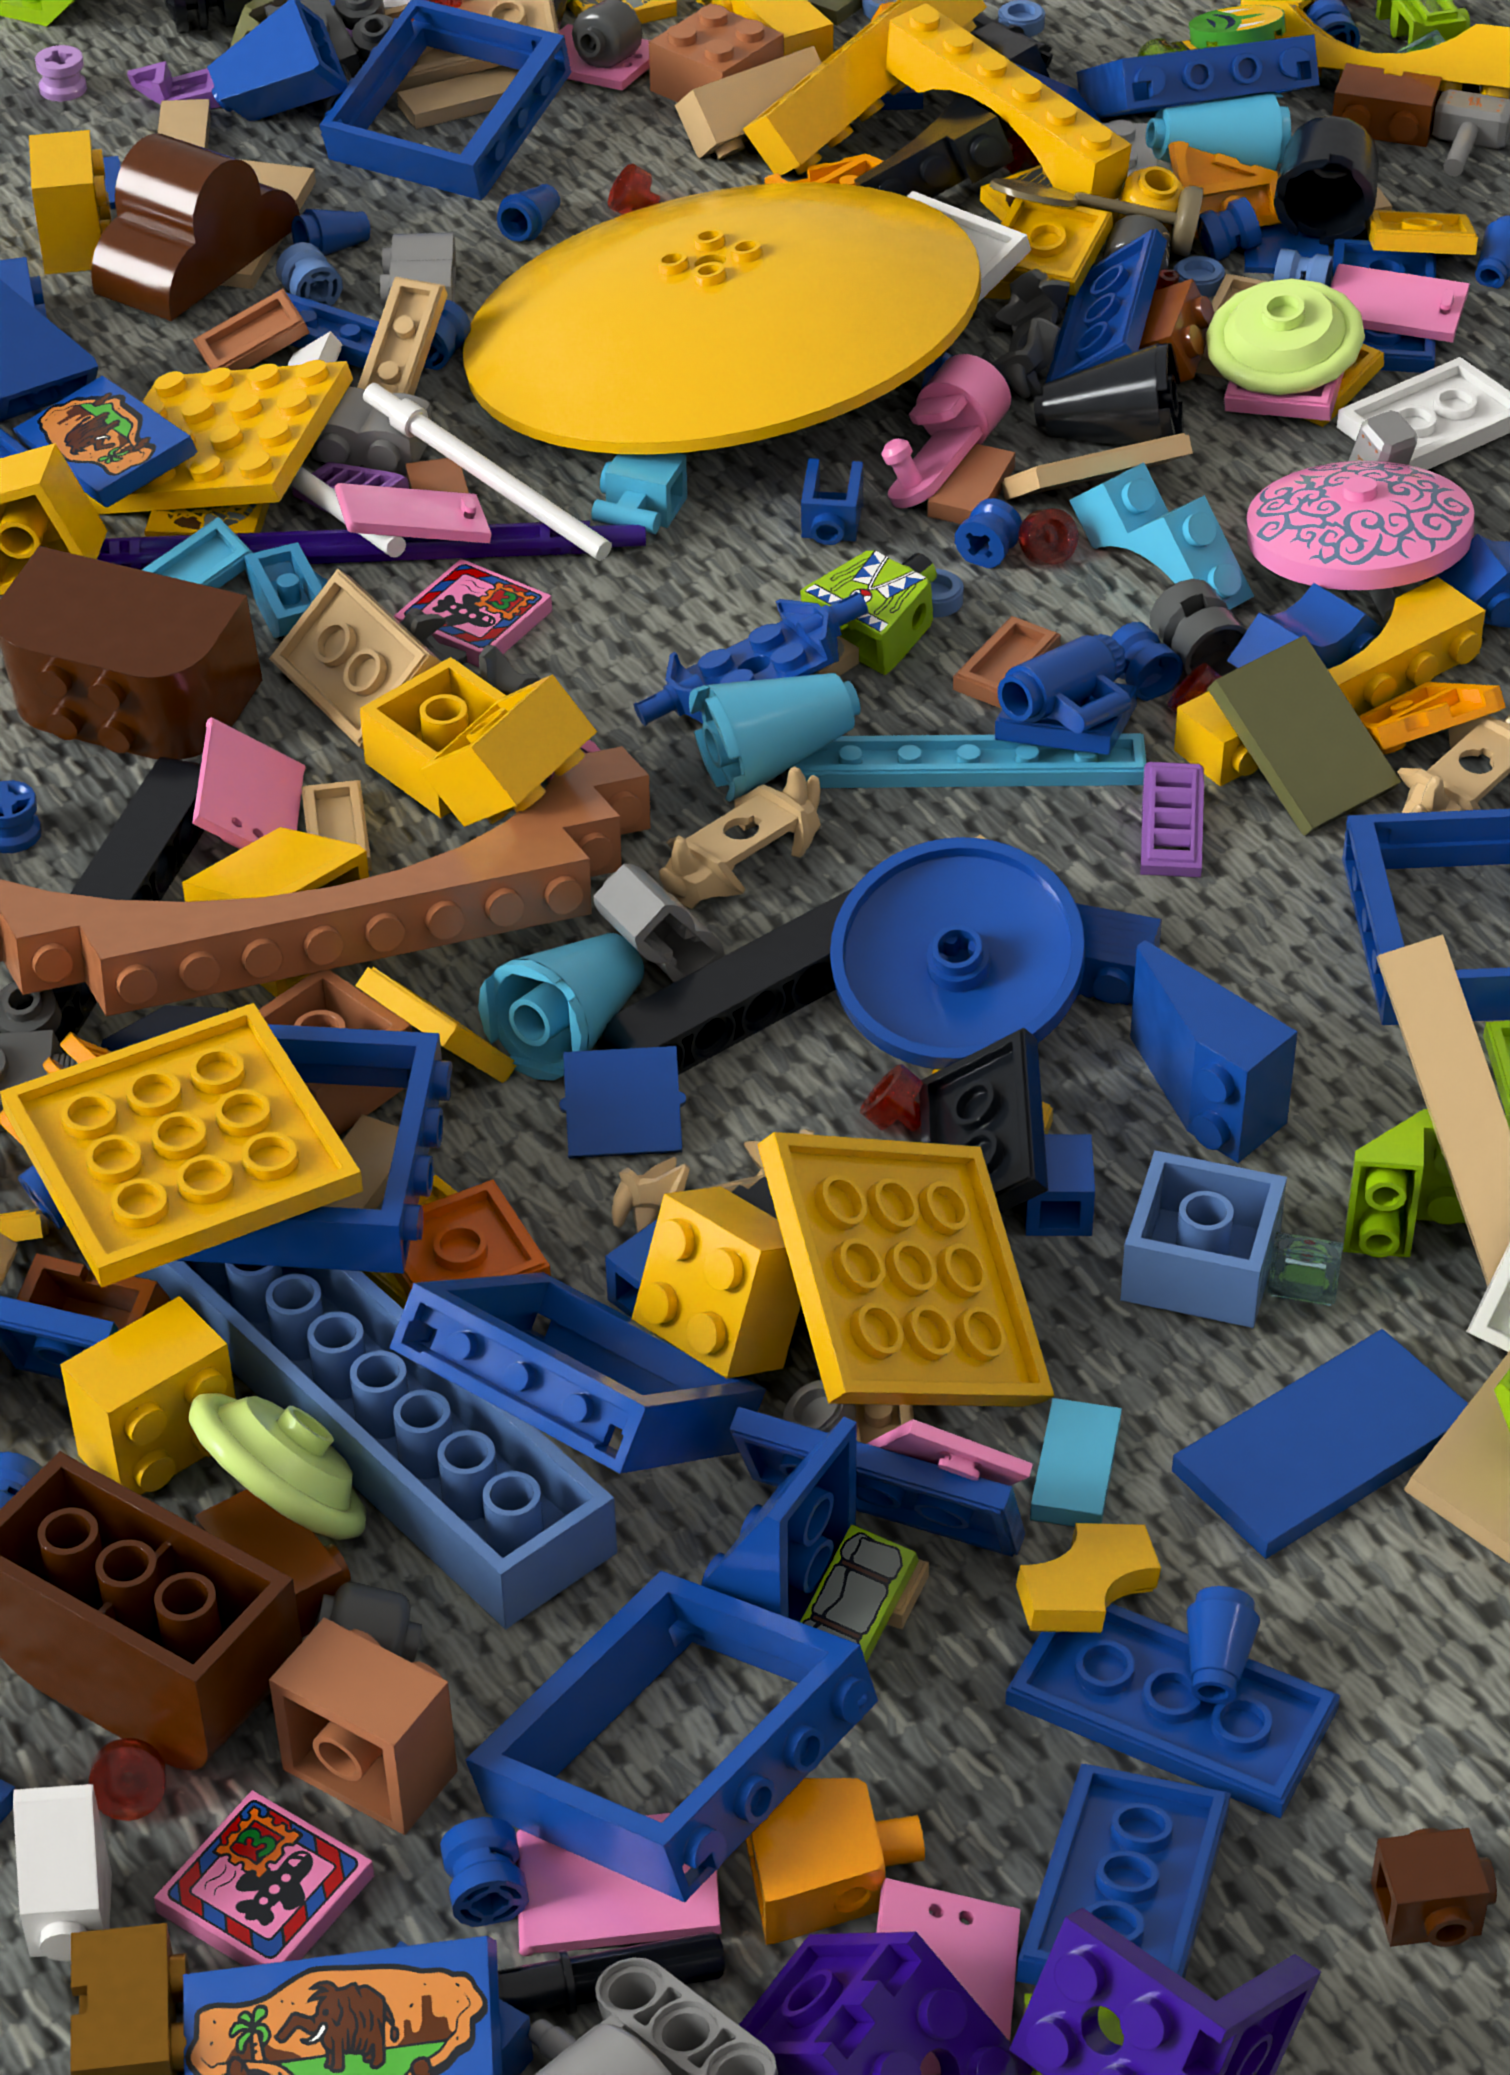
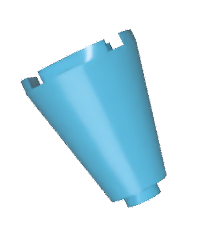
[1146,92,1291,171]
[689,673,861,802]
[478,933,644,1081]

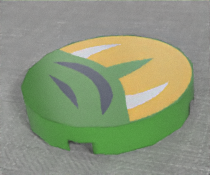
[1189,5,1286,49]

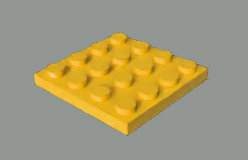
[85,360,353,515]
[0,1003,363,1288]
[757,1132,1055,1407]

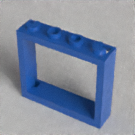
[320,0,572,200]
[1076,34,1319,118]
[1342,809,1510,1025]
[176,1024,453,1274]
[389,1272,766,1474]
[465,1571,878,1903]

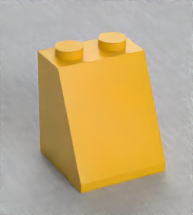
[182,827,369,997]

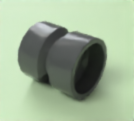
[1149,579,1247,686]

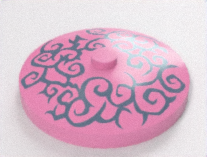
[1247,461,1474,590]

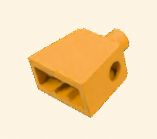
[745,1778,925,1945]

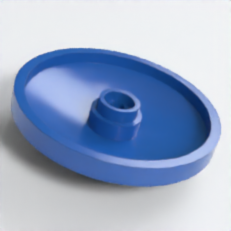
[830,837,1086,1070]

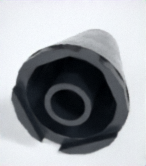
[1034,343,1184,446]

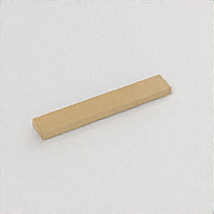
[1376,934,1510,1287]

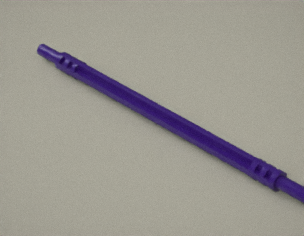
[42,520,646,570]

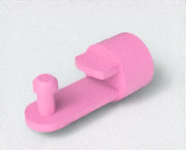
[881,354,1011,508]

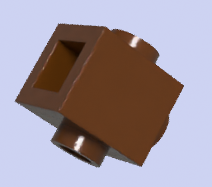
[1371,1827,1497,1947]

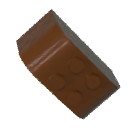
[0,546,263,760]
[0,1451,302,1770]

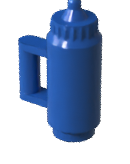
[998,634,1131,734]

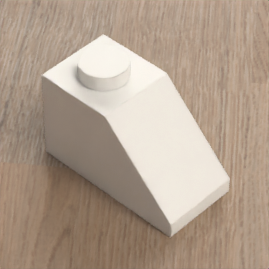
[13,1784,112,1961]

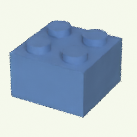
[1120,1150,1287,1328]

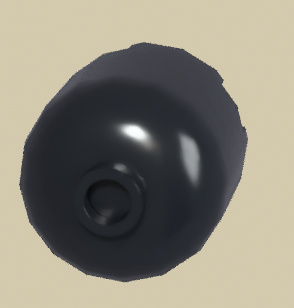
[1274,115,1379,245]

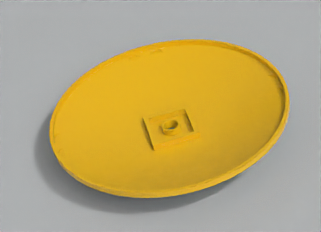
[463,182,981,455]

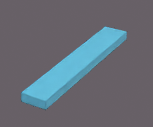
[793,733,1147,788]

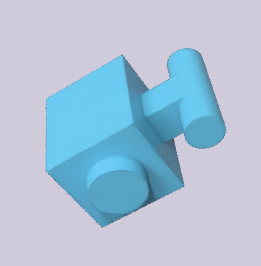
[591,453,687,534]

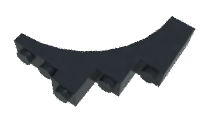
[854,21,1050,198]

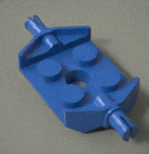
[633,591,868,726]

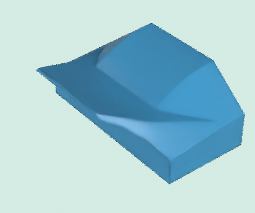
[244,542,329,638]

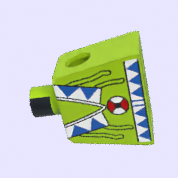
[800,550,937,675]

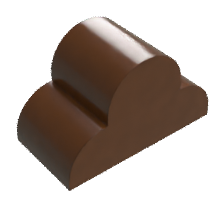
[91,133,300,321]

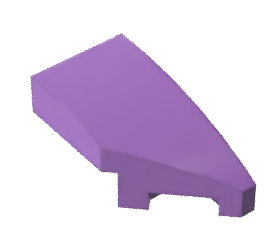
[127,61,221,109]

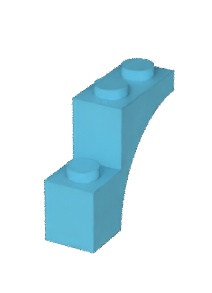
[1069,462,1254,610]

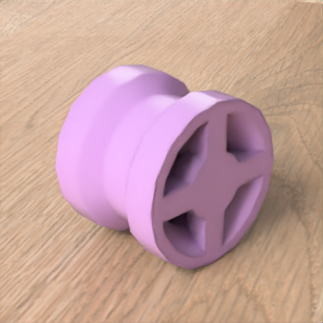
[35,45,87,102]

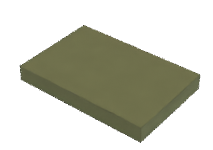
[1207,635,1401,836]

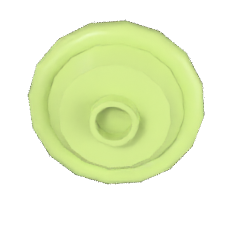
[1205,278,1365,396]
[188,1393,366,1540]

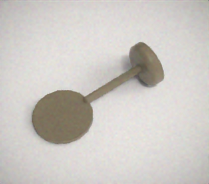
[990,178,1203,258]

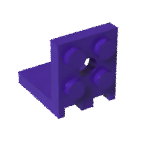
[1009,1907,1321,2075]
[739,1932,1033,2075]

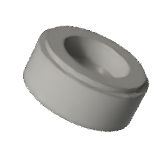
[783,1379,856,1433]

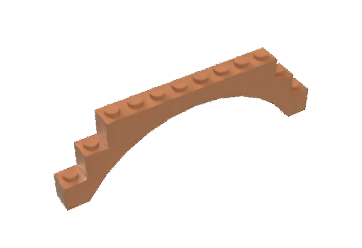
[0,746,651,1017]

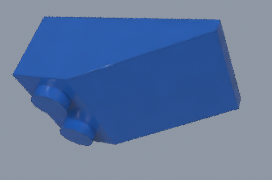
[1130,940,1298,1163]
[701,1417,857,1622]

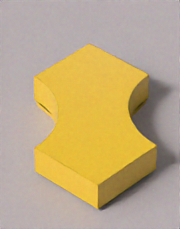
[1016,1523,1161,1633]

